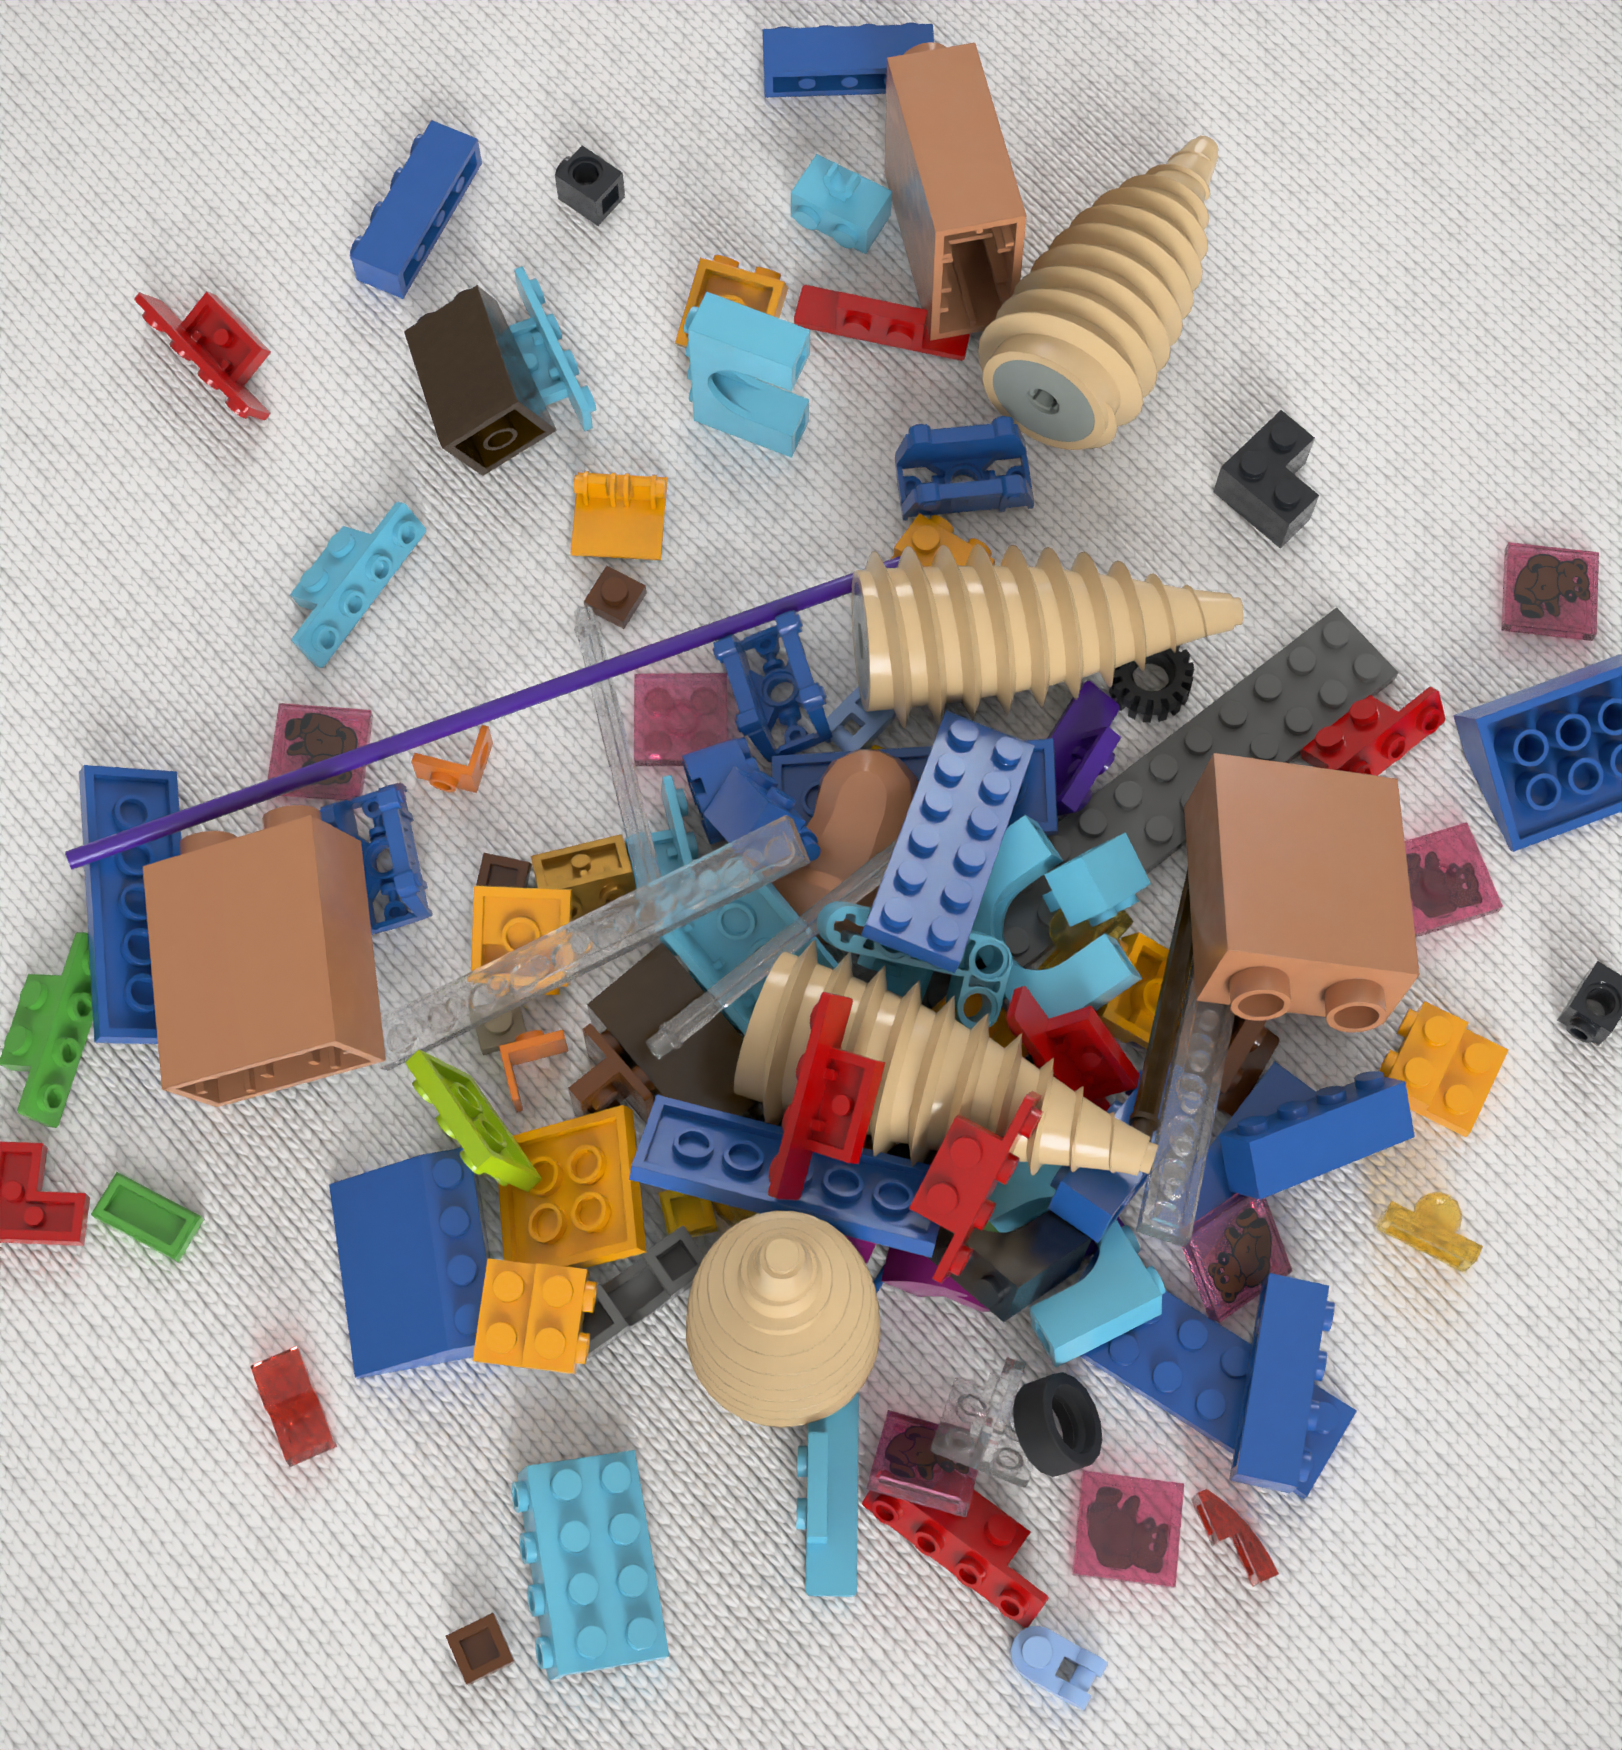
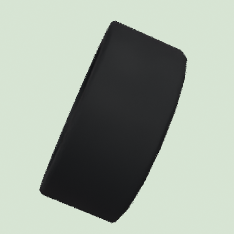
[1013,1372,1103,1477]

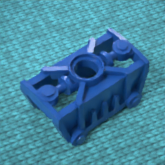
[895,416,1034,521]
[712,610,833,762]
[319,783,433,935]

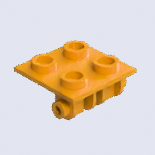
[570,471,668,560]

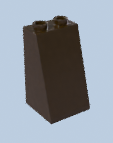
[404,285,557,476]
[587,942,764,1121]

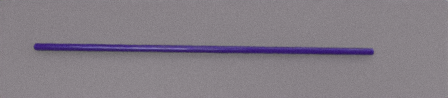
[65,556,901,870]

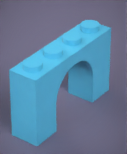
[684,292,810,458]
[972,815,1142,1018]
[989,1162,1166,1368]

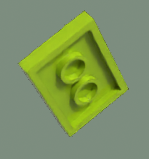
[405,1049,542,1192]

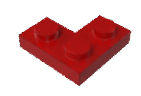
[0,1141,90,1246]

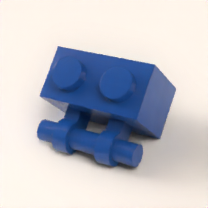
[704,766,821,871]

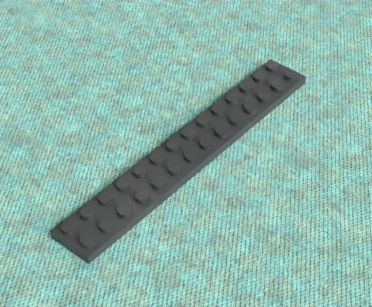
[856,607,1399,1009]

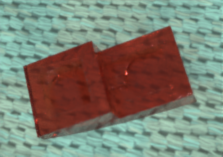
[250,1346,337,1467]
[1191,1489,1279,1587]

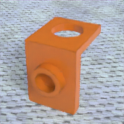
[411,725,493,793]
[499,1030,568,1113]

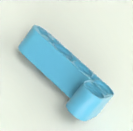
[817,901,1012,1029]

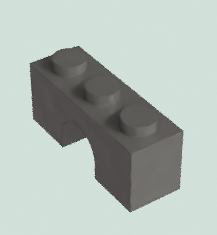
[582,1225,705,1359]

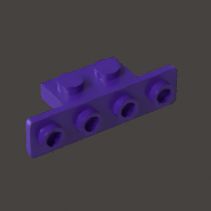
[1047,681,1122,816]

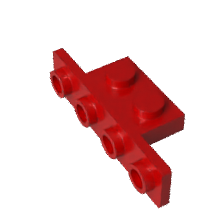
[794,285,971,361]
[134,291,271,421]
[1300,686,1446,776]
[1006,986,1140,1112]
[768,992,886,1200]
[909,1091,1044,1284]
[862,1472,1049,1628]

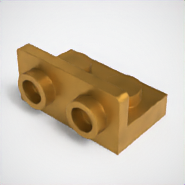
[530,834,639,922]

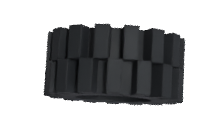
[1109,646,1194,723]

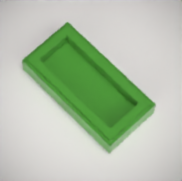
[91,1172,204,1263]

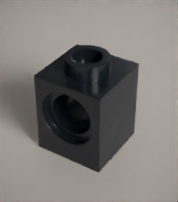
[555,145,625,226]
[1557,961,1622,1046]

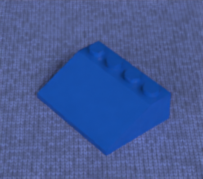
[1453,654,1622,852]
[329,1148,491,1379]

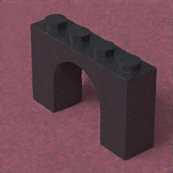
[887,1143,1092,1322]

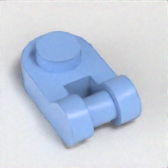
[825,686,896,752]
[1010,1626,1108,1711]

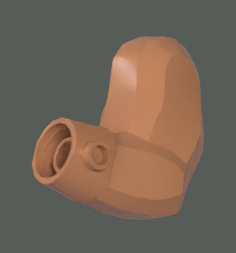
[721,749,918,945]

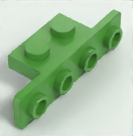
[0,932,93,1128]

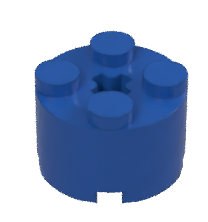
[681,737,759,845]

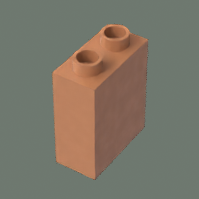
[884,42,1027,341]
[1184,753,1420,1033]
[143,805,386,1107]

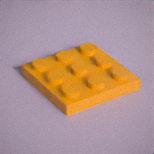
[498,1105,646,1269]

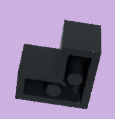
[1213,410,1319,549]

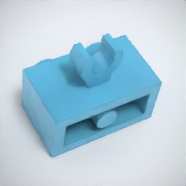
[791,154,892,254]
[1042,832,1151,927]

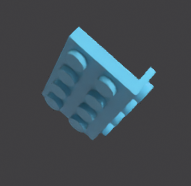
[656,854,838,1035]
[511,1450,669,1680]

